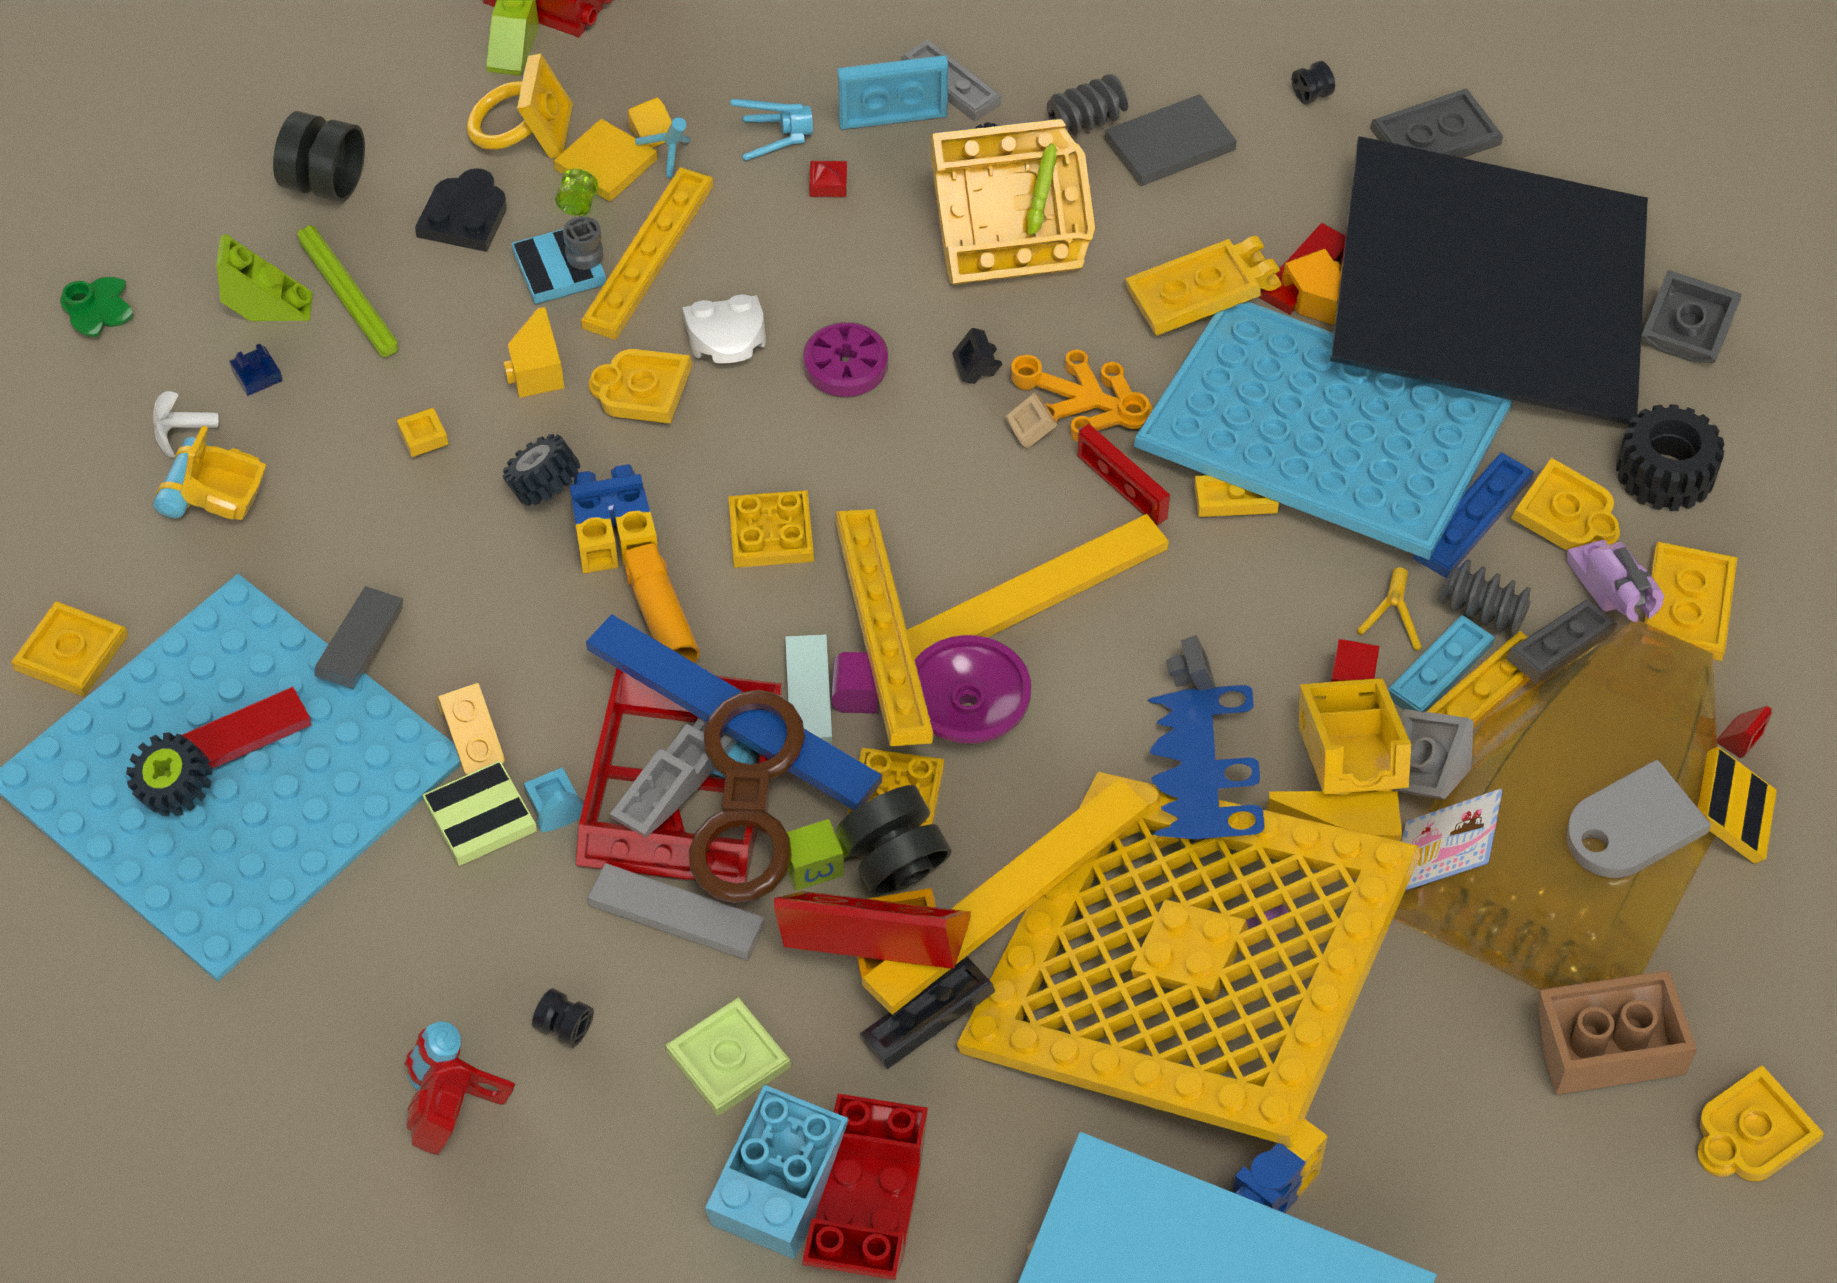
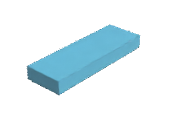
[1388,615,1495,712]

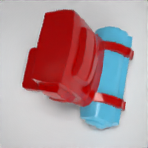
[404,1021,515,1155]

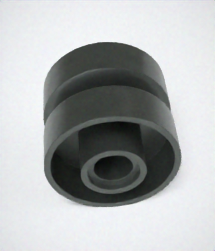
[273,111,365,202]
[836,785,952,896]

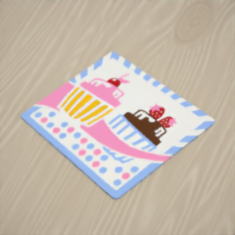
[1402,789,1503,891]

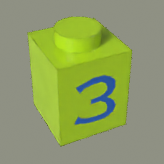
[787,819,849,891]

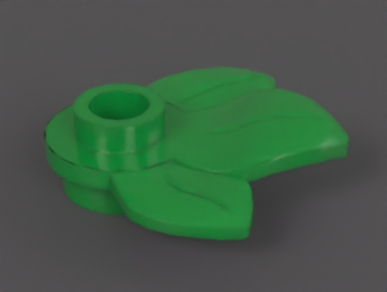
[60,277,134,337]

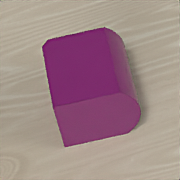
[831,652,878,714]

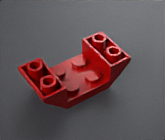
[802,1093,928,1280]

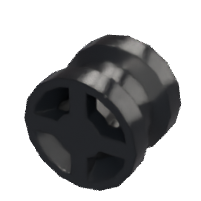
[1291,60,1335,104]

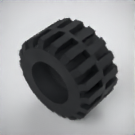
[1616,404,1725,511]

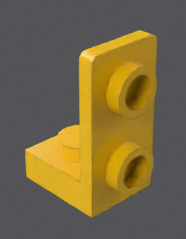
[435,683,505,775]

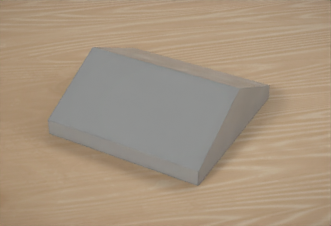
[1392,709,1474,800]

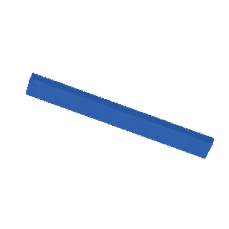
[586,614,882,810]

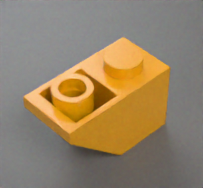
[1282,249,1341,325]

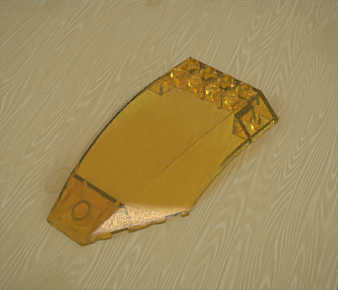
[1393,620,1717,990]

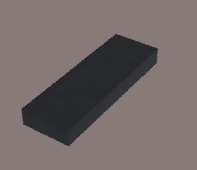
[860,957,996,1069]

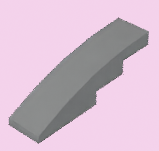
[610,718,737,838]

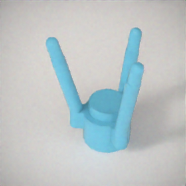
[730,99,813,161]

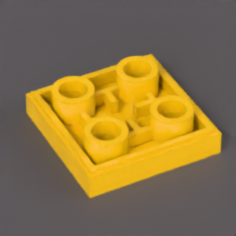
[728,490,814,568]
[847,747,945,827]

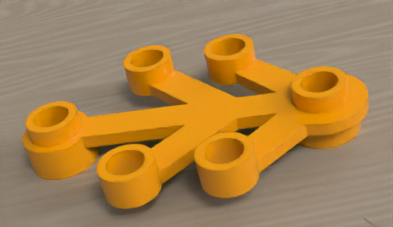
[1011,349,1153,442]

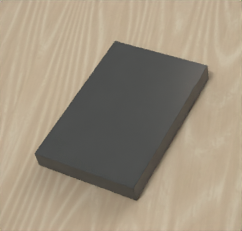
[1370,88,1503,158]
[1105,94,1237,186]

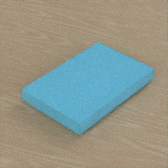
[837,55,948,130]

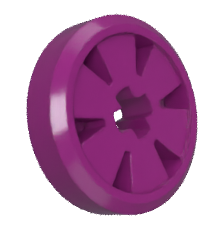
[803,322,888,397]

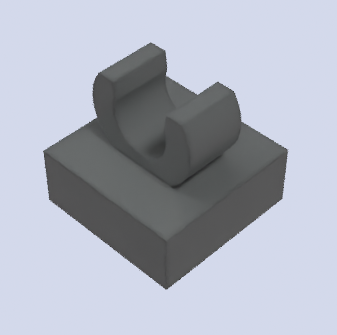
[1166,635,1216,691]

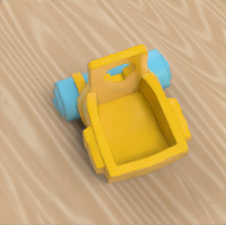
[153,425,267,520]

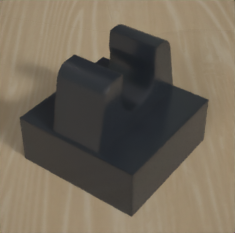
[952,328,1002,384]

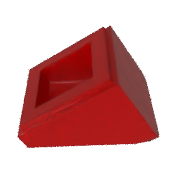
[1716,706,1773,759]

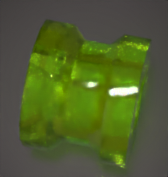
[555,169,599,216]

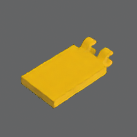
[1125,236,1281,336]

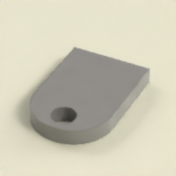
[1566,759,1711,878]

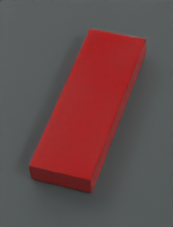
[1259,222,1345,315]
[1077,424,1170,526]
[182,687,312,769]

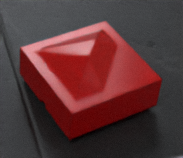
[809,161,847,197]

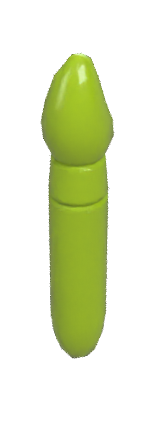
[1027,143,1057,235]

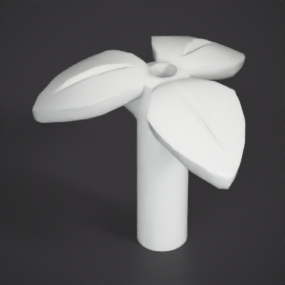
[153,391,219,458]

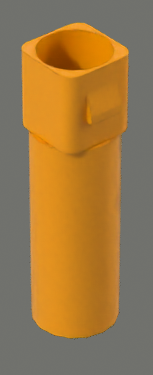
[623,543,700,663]

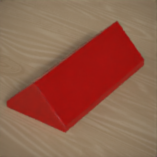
[774,891,971,969]

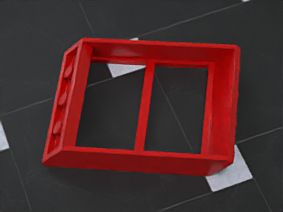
[576,668,783,884]

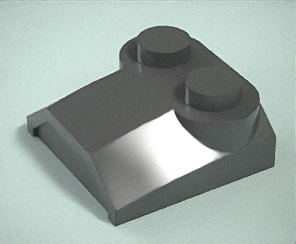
[1641,270,1742,363]

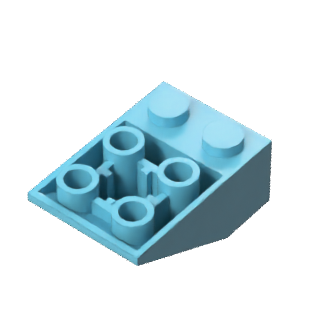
[705,1085,848,1260]

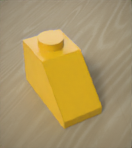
[503,307,565,398]

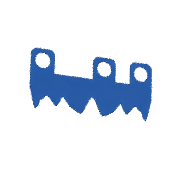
[1148,685,1264,839]

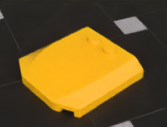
[930,119,1095,285]

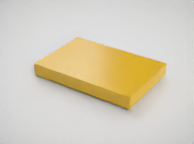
[1640,541,1738,661]

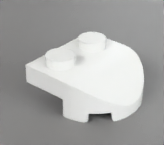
[682,294,766,363]

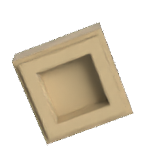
[1005,392,1058,449]

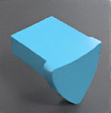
[524,767,584,832]

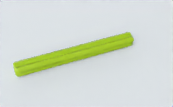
[297,225,399,357]

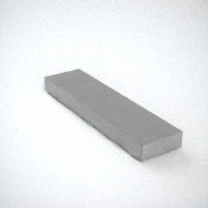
[587,863,765,960]

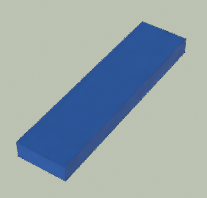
[1413,452,1534,579]

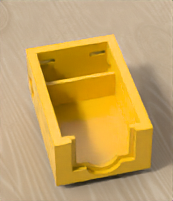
[1298,678,1411,795]

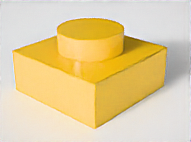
[397,407,449,457]

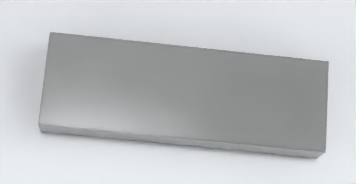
[901,39,1001,122]

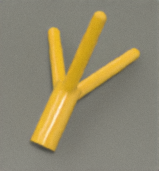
[1357,567,1422,651]

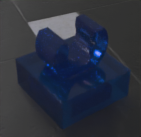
[229,344,283,396]

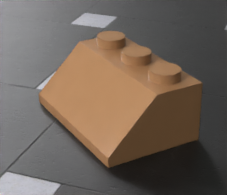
[1538,970,1697,1095]

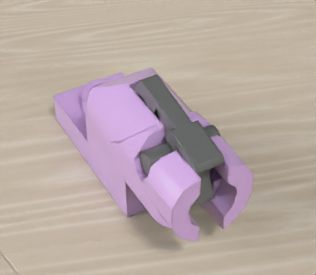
[1566,540,1664,622]

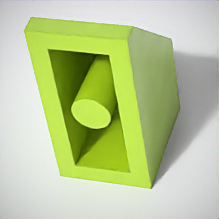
[486,0,539,76]

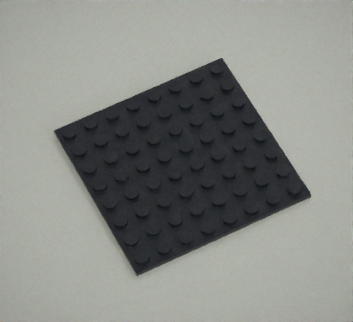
[1330,136,1648,425]

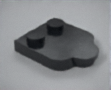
[415,168,507,252]

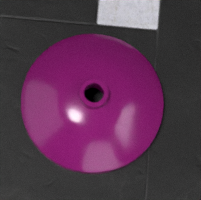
[915,635,1032,743]

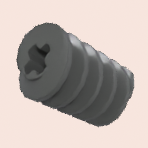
[1047,74,1129,135]
[1438,559,1531,637]

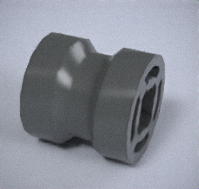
[563,216,604,270]

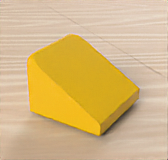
[627,97,672,148]

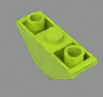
[216,233,313,321]

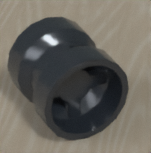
[532,988,594,1047]

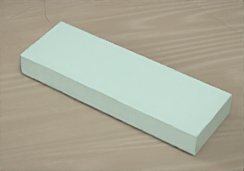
[785,634,832,745]

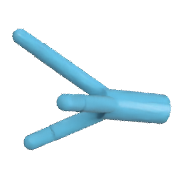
[635,117,690,178]

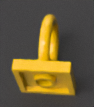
[467,53,573,159]

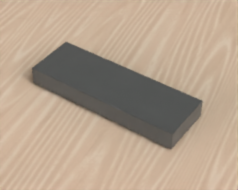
[315,586,403,689]
[1506,599,1617,684]

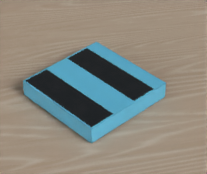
[511,229,606,304]

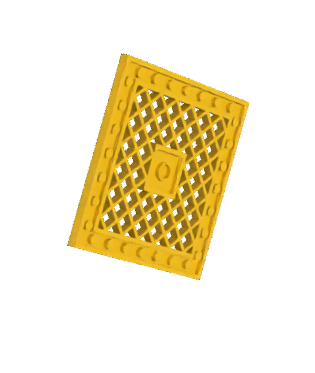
[957,772,1420,1147]

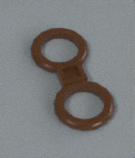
[689,690,805,903]

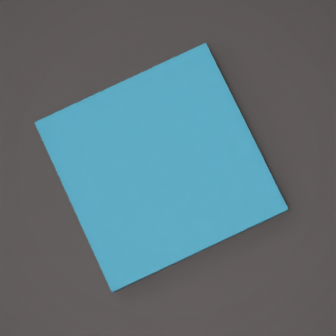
[0,574,461,982]

